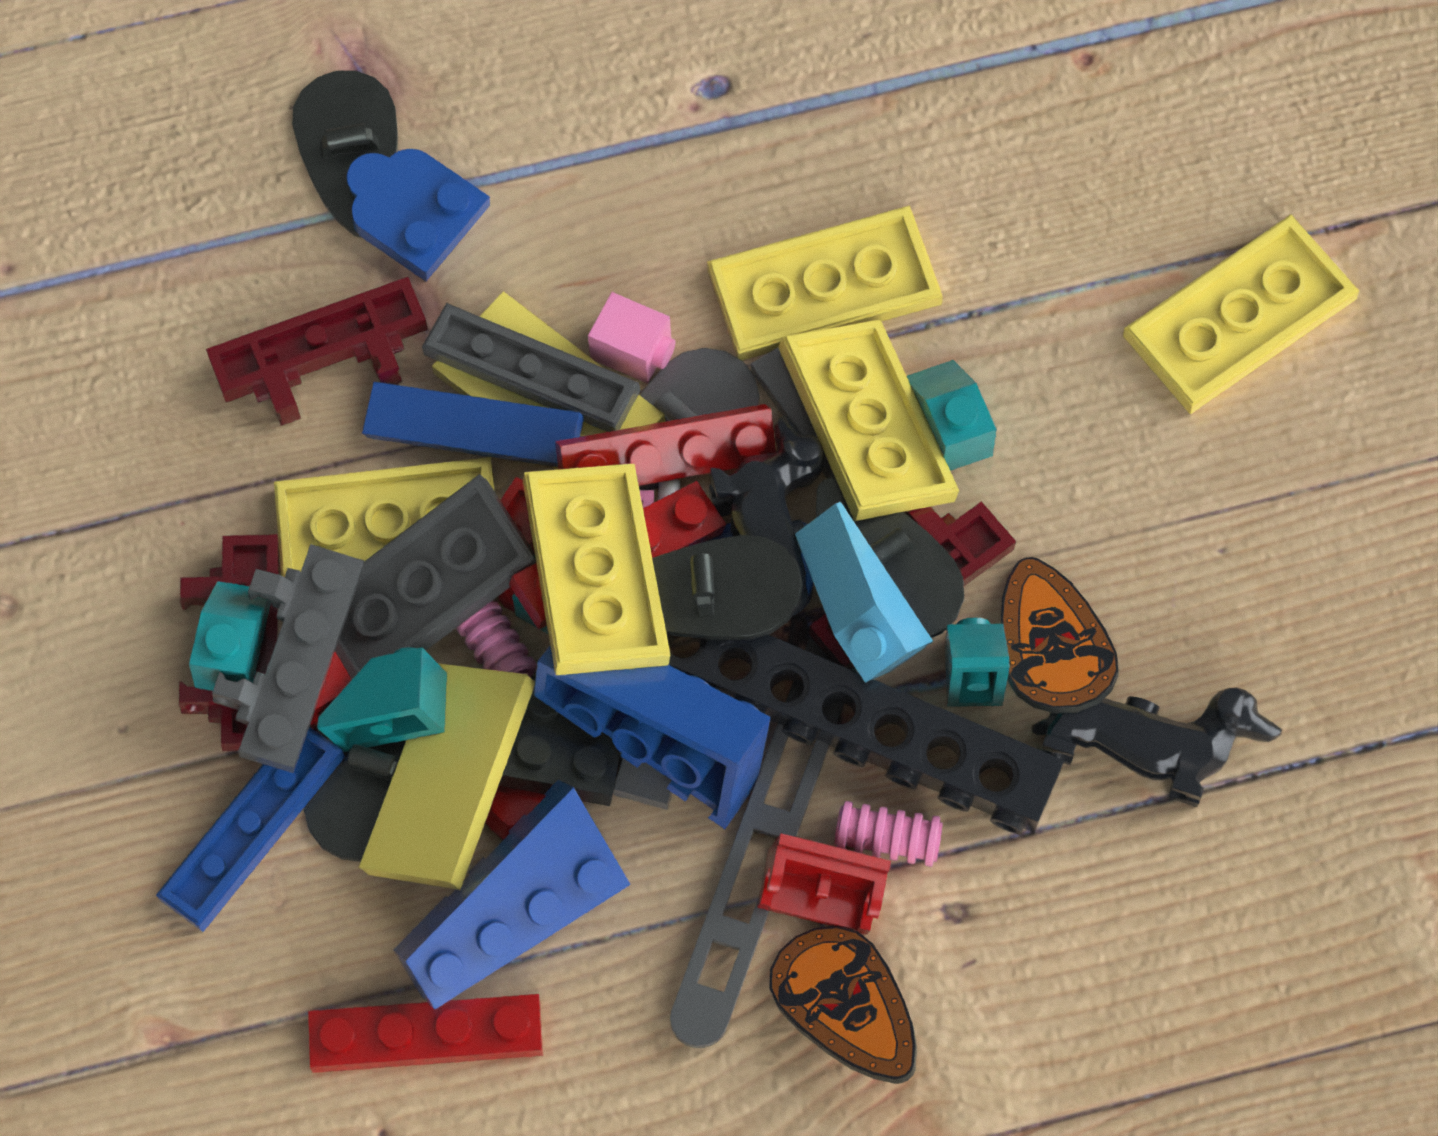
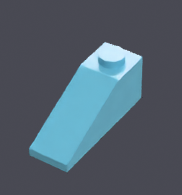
[795,502,933,683]

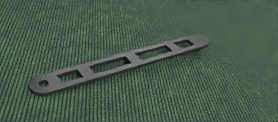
[670,611,857,1048]

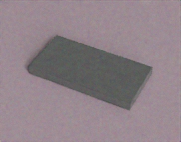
[335,474,536,679]

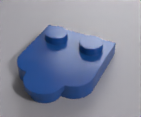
[347,149,490,282]

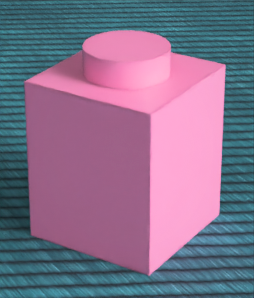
[588,292,676,384]

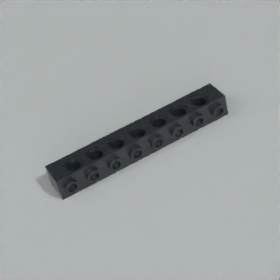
[667,634,1065,834]

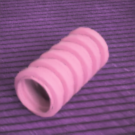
[456,600,537,678]
[834,801,943,867]

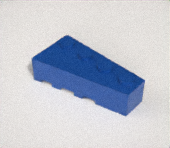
[534,646,770,829]
[394,779,631,1009]

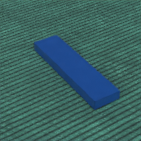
[362,382,584,467]
[156,727,346,932]

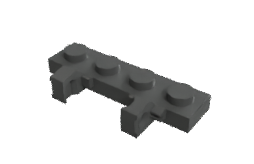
[212,544,364,773]

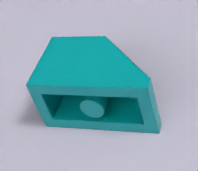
[907,360,997,471]
[189,581,271,691]
[945,618,1010,707]
[317,647,447,752]

